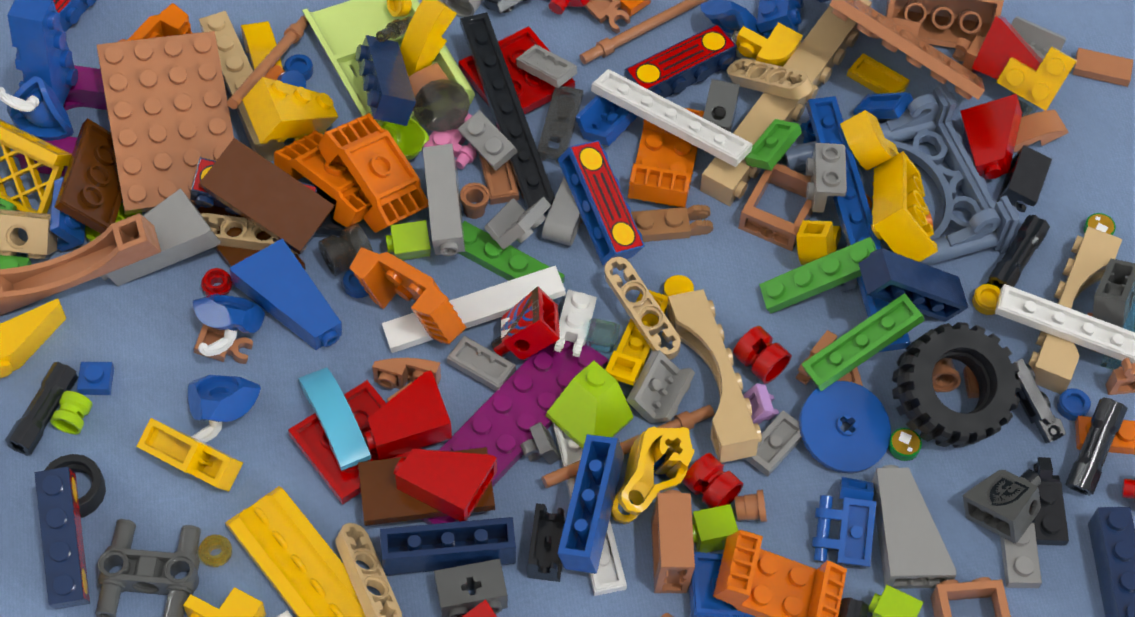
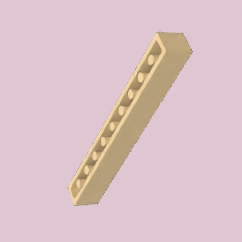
[700,0,872,207]

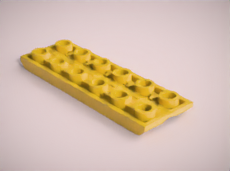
[225,486,381,617]

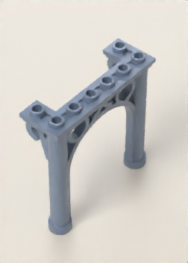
[779,83,1019,292]

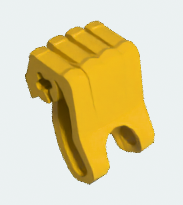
[611,427,694,524]

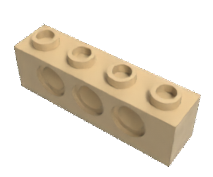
[0,209,57,259]

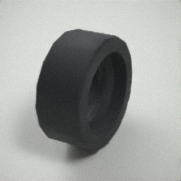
[45,454,106,518]

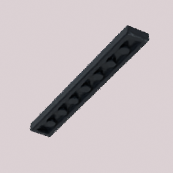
[460,12,555,210]

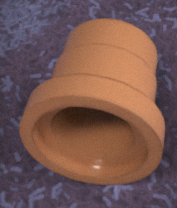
[460,182,490,219]
[932,358,961,392]
[735,489,767,522]

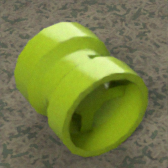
[50,391,93,435]

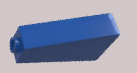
[230,238,342,350]

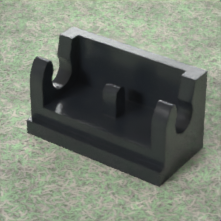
[997,145,1052,212]
[527,503,566,582]

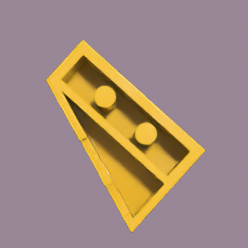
[242,77,338,144]

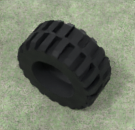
[892,322,1021,448]

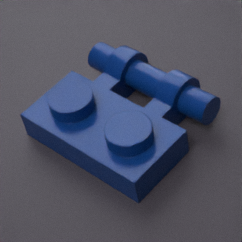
[812,495,877,568]

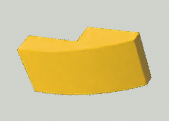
[240,21,283,71]

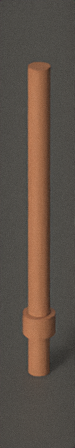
[579,0,708,64]
[227,15,309,109]
[542,404,715,488]

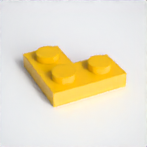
[996,46,1077,111]

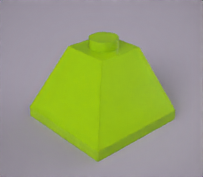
[545,361,634,449]

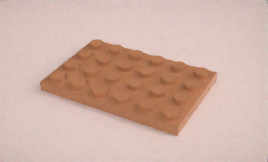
[829,0,985,100]
[97,31,234,214]

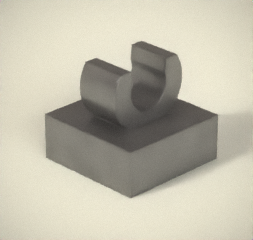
[521,422,561,465]

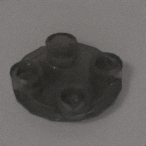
[413,79,470,132]

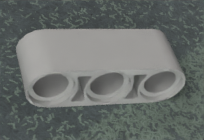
[542,176,583,246]

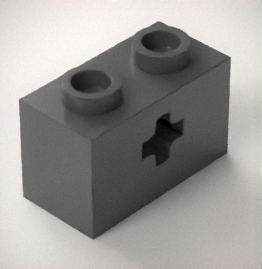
[1092,258,1135,328]
[434,559,508,617]

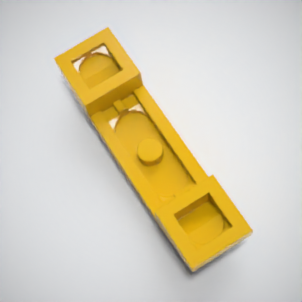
[605,290,668,386]

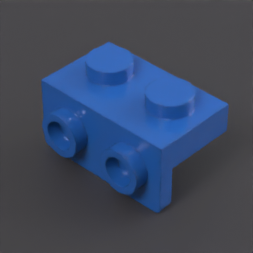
[756,0,804,33]
[576,95,638,146]
[50,177,85,252]

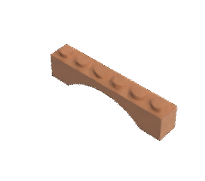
[0,213,161,316]

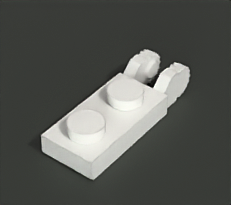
[554,289,597,357]

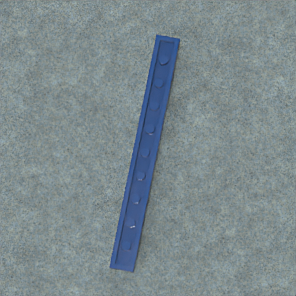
[806,96,911,352]

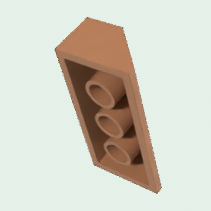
[885,0,1004,48]

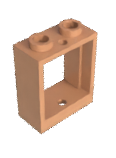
[738,164,813,251]
[651,490,695,593]
[930,577,1011,617]

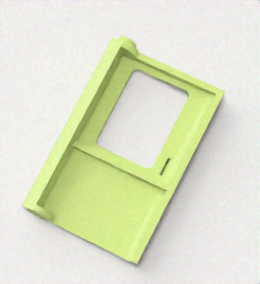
[302,0,475,124]

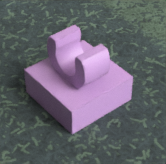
[743,384,779,425]

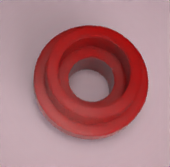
[201,268,232,296]

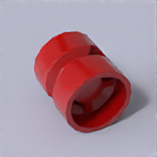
[733,326,792,384]
[682,453,744,508]

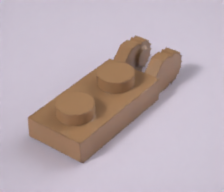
[631,205,714,242]

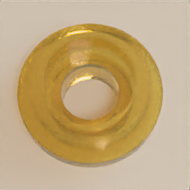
[198,534,232,567]

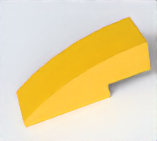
[400,0,457,76]
[136,418,243,492]

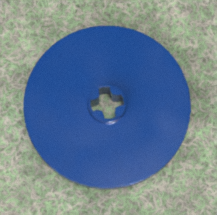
[799,381,891,473]

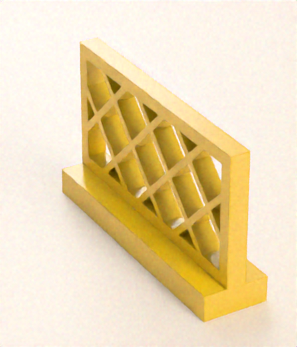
[0,119,72,214]

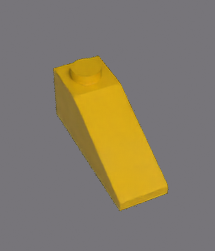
[0,298,66,378]

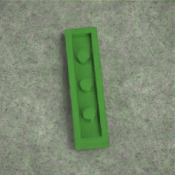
[458,221,565,283]
[759,237,877,314]
[801,293,925,391]

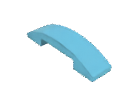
[298,367,372,471]

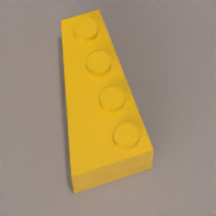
[871,151,938,262]

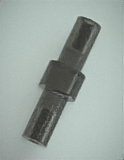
[376,16,412,42]

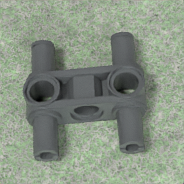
[95,519,201,617]

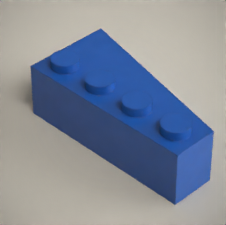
[7,0,78,105]

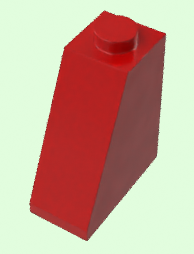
[972,15,1042,80]
[960,94,1022,180]
[364,370,452,460]
[394,449,497,522]

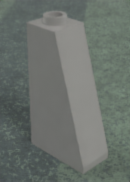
[423,144,465,256]
[101,188,221,286]
[872,465,957,589]

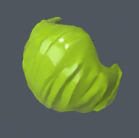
[379,118,429,161]

